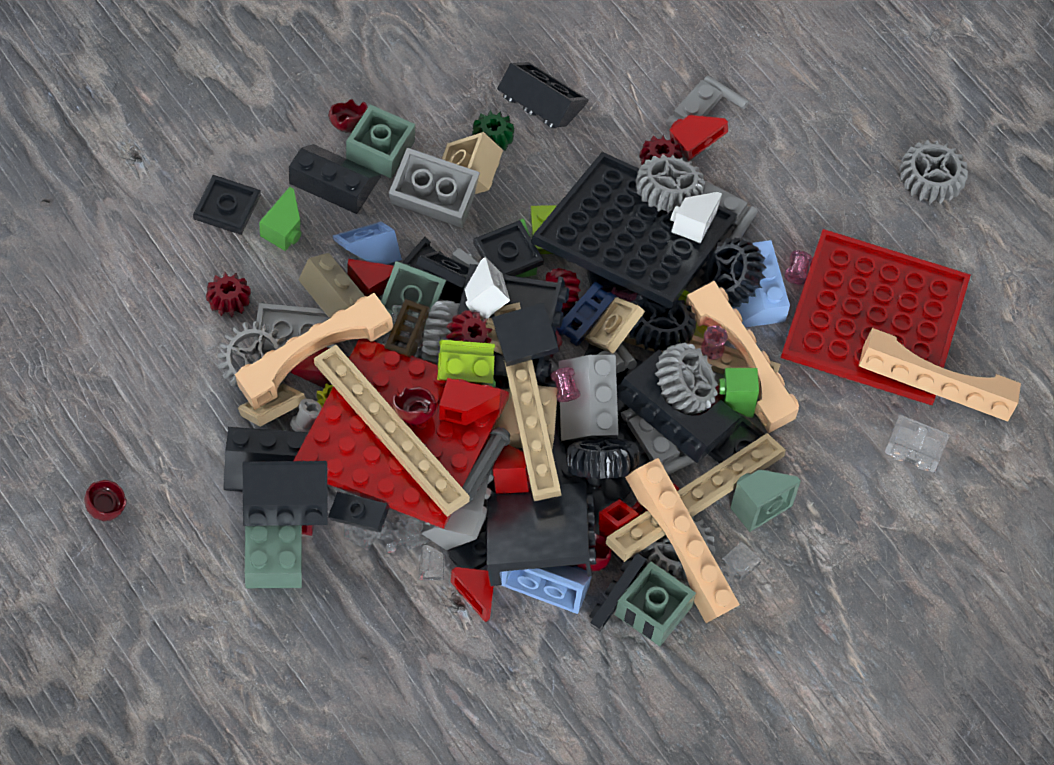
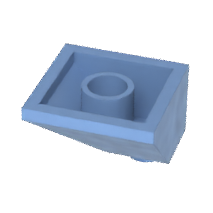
[333,222,402,266]

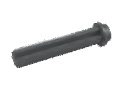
[462,427,510,501]

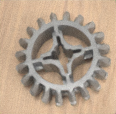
[899,140,968,204]
[636,154,705,214]
[422,300,460,365]
[217,321,286,392]
[655,342,718,415]
[641,516,716,583]

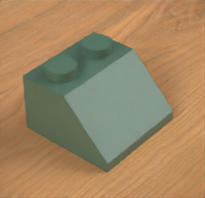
[730,469,801,532]

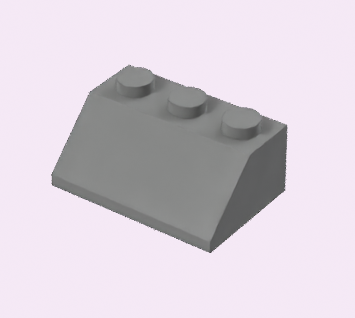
[389,148,480,228]
[558,355,618,442]

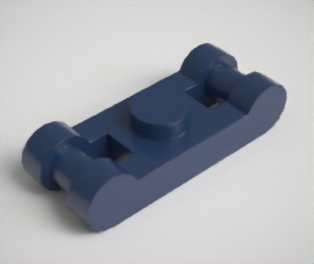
[557,282,618,347]

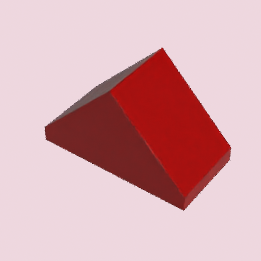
[347,259,394,297]
[451,567,494,622]

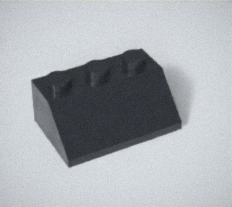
[497,62,589,129]
[289,144,381,214]
[223,427,309,492]
[242,461,328,526]

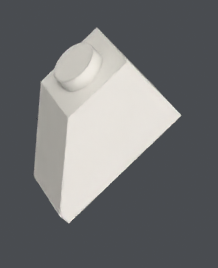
[671,192,722,243]
[465,257,510,319]

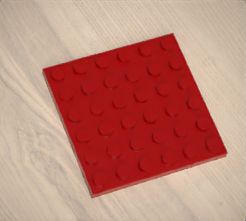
[781,229,971,405]
[294,338,509,529]

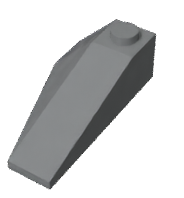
[421,463,495,550]

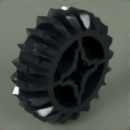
[699,237,767,307]
[629,295,696,352]
[566,437,640,479]

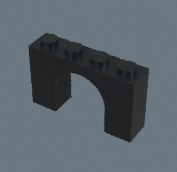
[617,350,741,463]

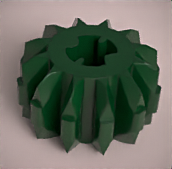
[472,110,515,151]

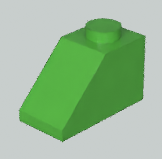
[259,187,302,251]
[718,368,759,418]

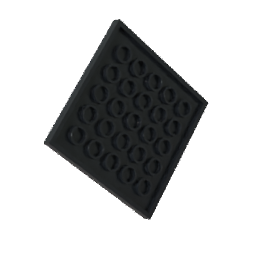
[531,152,738,309]

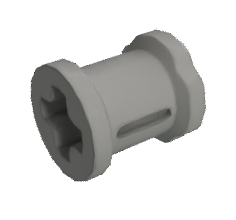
[290,399,322,432]

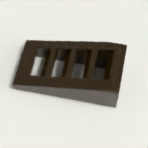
[384,299,430,358]

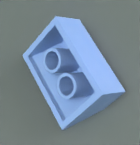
[732,240,790,327]
[501,565,591,614]

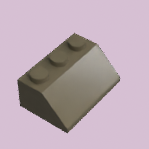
[298,253,365,318]

